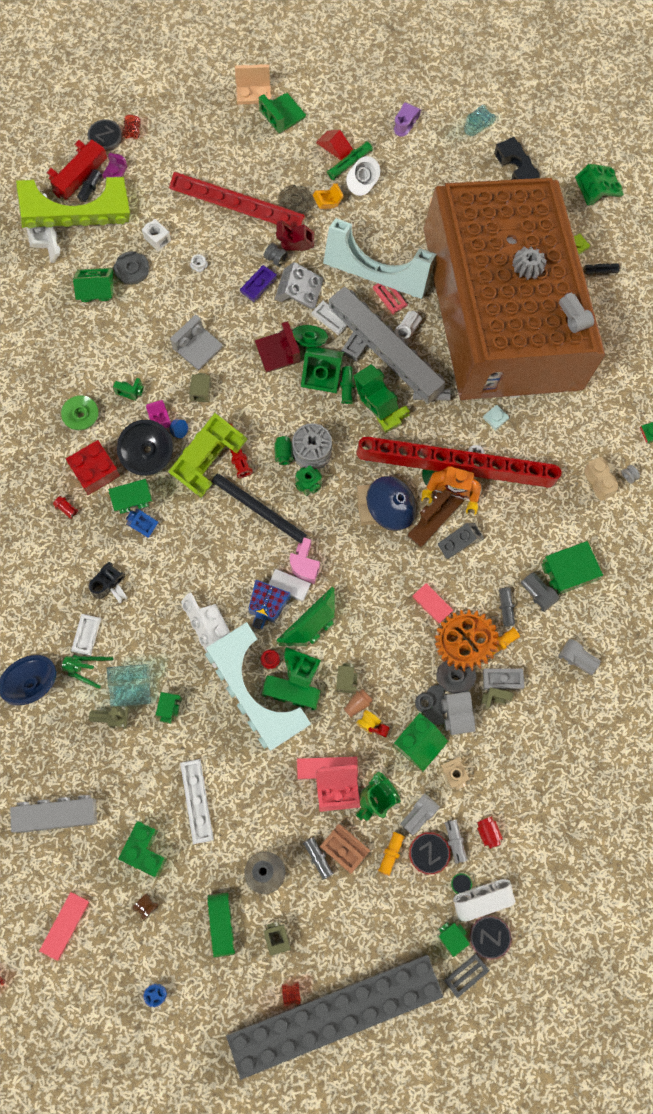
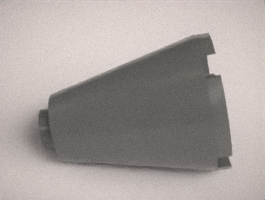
[244,851,285,894]

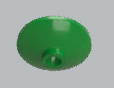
[292,325,328,347]

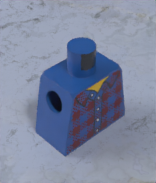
[249,580,290,630]

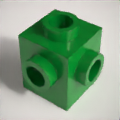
[295,465,322,496]

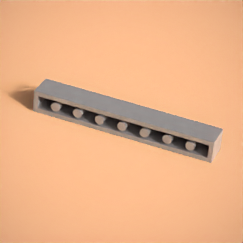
[329,286,445,404]

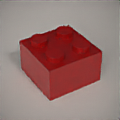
[65,440,120,495]

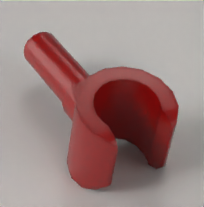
[368,724,390,738]

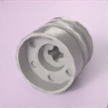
[292,423,332,470]

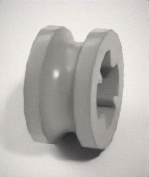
[621,465,640,484]

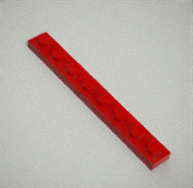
[169,172,305,228]

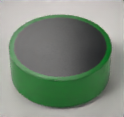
[451,873,472,894]

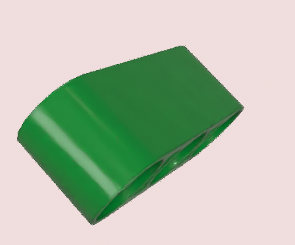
[261,675,321,711]
[207,892,235,958]

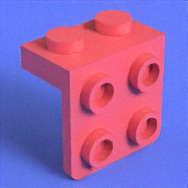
[316,764,360,812]

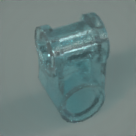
[464,104,496,136]

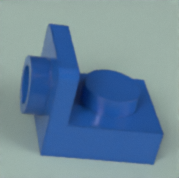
[126,509,158,538]

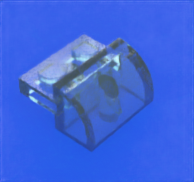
[107,664,151,707]

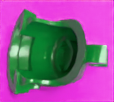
[355,772,401,821]

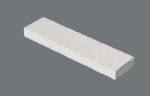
[180,759,214,844]

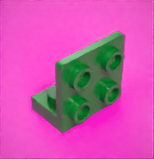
[258,92,306,134]
[575,164,624,206]

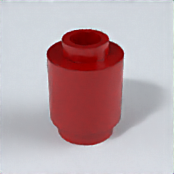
[477,816,503,849]

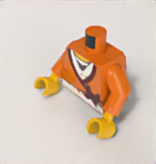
[421,467,481,515]

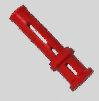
[229,423,253,479]

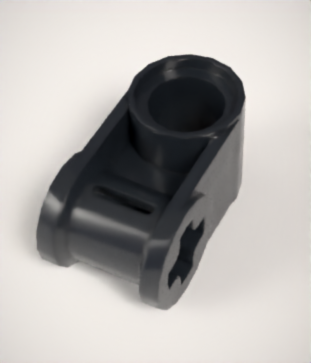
[89,562,125,599]

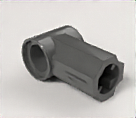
[520,572,559,612]

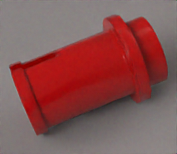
[53,496,78,519]

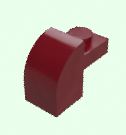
[276,220,314,251]

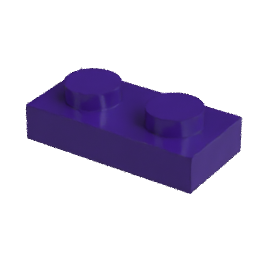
[240,265,277,302]

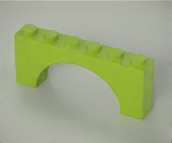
[16,177,130,228]

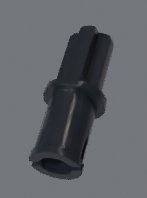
[77,169,102,202]

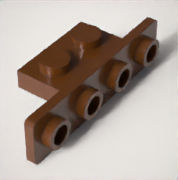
[408,489,466,547]

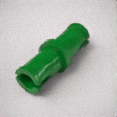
[340,366,355,404]

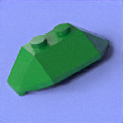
[276,587,335,646]

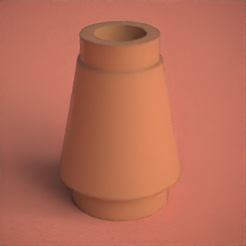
[344,689,373,718]

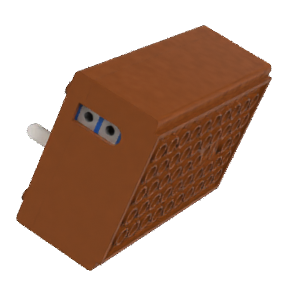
[423,178,606,400]

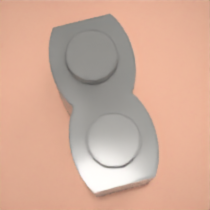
[441,691,475,735]

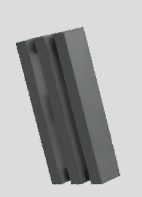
[444,953,490,998]

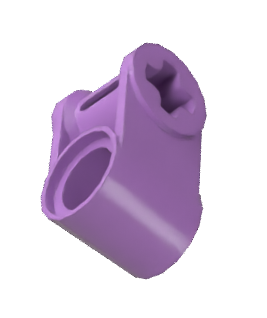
[394,102,421,137]

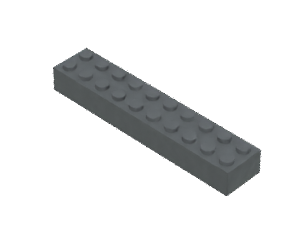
[226,954,444,1080]

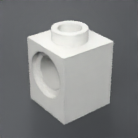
[142,219,171,251]

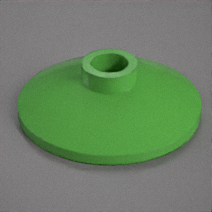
[61,395,98,431]

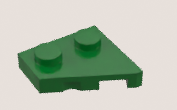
[283,647,321,688]

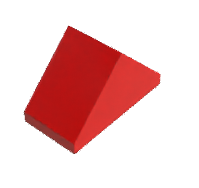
[316,129,353,160]

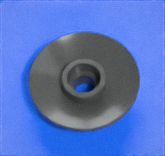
[436,660,476,693]

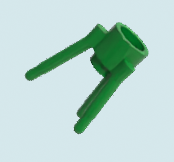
[62,655,114,689]

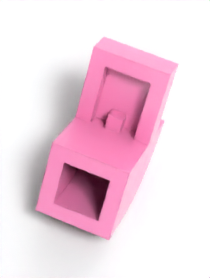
[290,538,320,584]

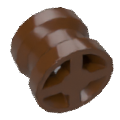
[132,893,159,921]

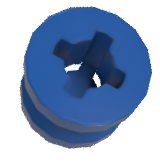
[143,984,167,1007]

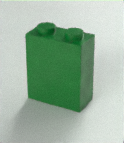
[541,541,603,595]

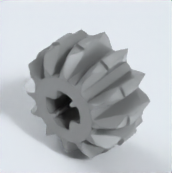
[512,246,546,280]

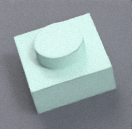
[483,405,509,431]

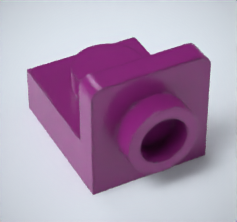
[102,153,127,179]

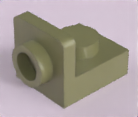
[481,687,513,710]

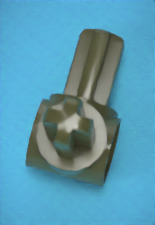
[89,706,129,729]

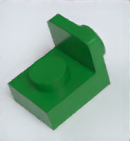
[113,378,144,401]

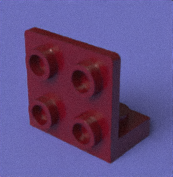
[255,321,300,373]

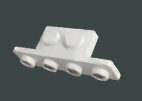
[27,194,60,263]
[181,593,230,668]

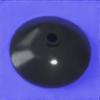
[117,419,173,476]

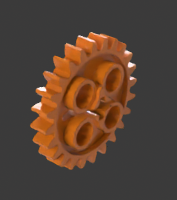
[435,609,499,672]

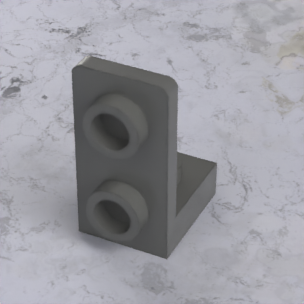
[438,523,485,559]

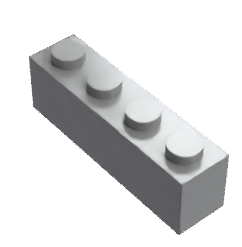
[10,795,97,833]

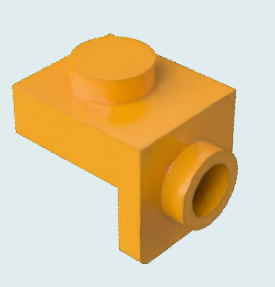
[313,183,344,209]

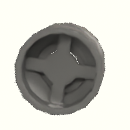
[264,242,288,267]

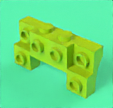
[168,413,248,498]

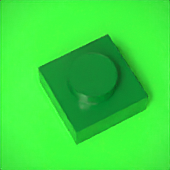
[640,422,653,444]

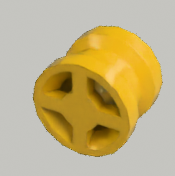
[356,710,381,735]

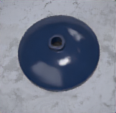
[366,476,417,531]
[0,655,57,706]

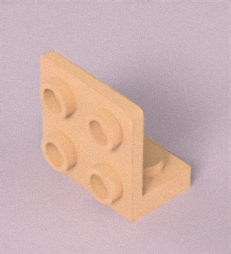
[235,64,271,105]

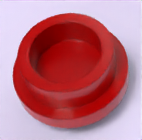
[260,649,280,669]

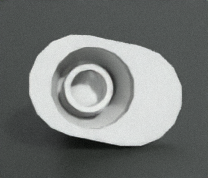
[346,156,380,196]

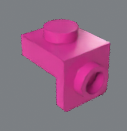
[146,400,171,428]

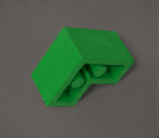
[353,364,399,420]
[118,821,167,878]

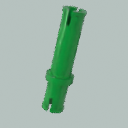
[327,141,373,180]

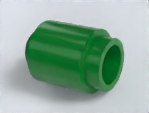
[274,436,293,465]

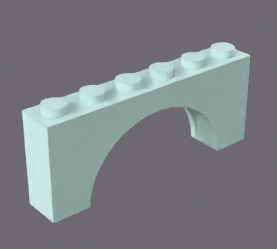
[323,218,436,299]
[205,622,311,751]

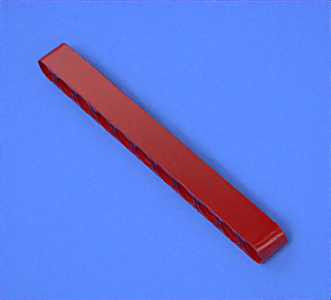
[356,436,562,488]

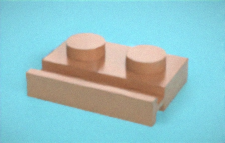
[320,824,370,874]

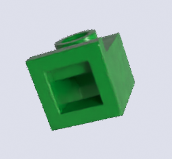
[155,692,182,724]

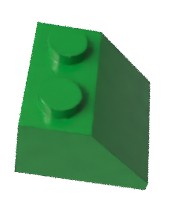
[73,268,113,302]
[301,347,344,393]
[108,479,153,514]
[392,712,449,772]

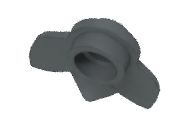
[415,685,447,725]

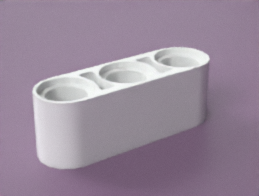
[453,879,515,921]

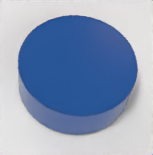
[170,419,188,438]

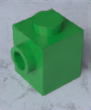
[436,922,470,958]

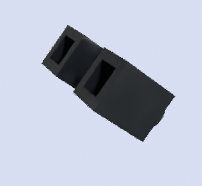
[494,137,540,180]

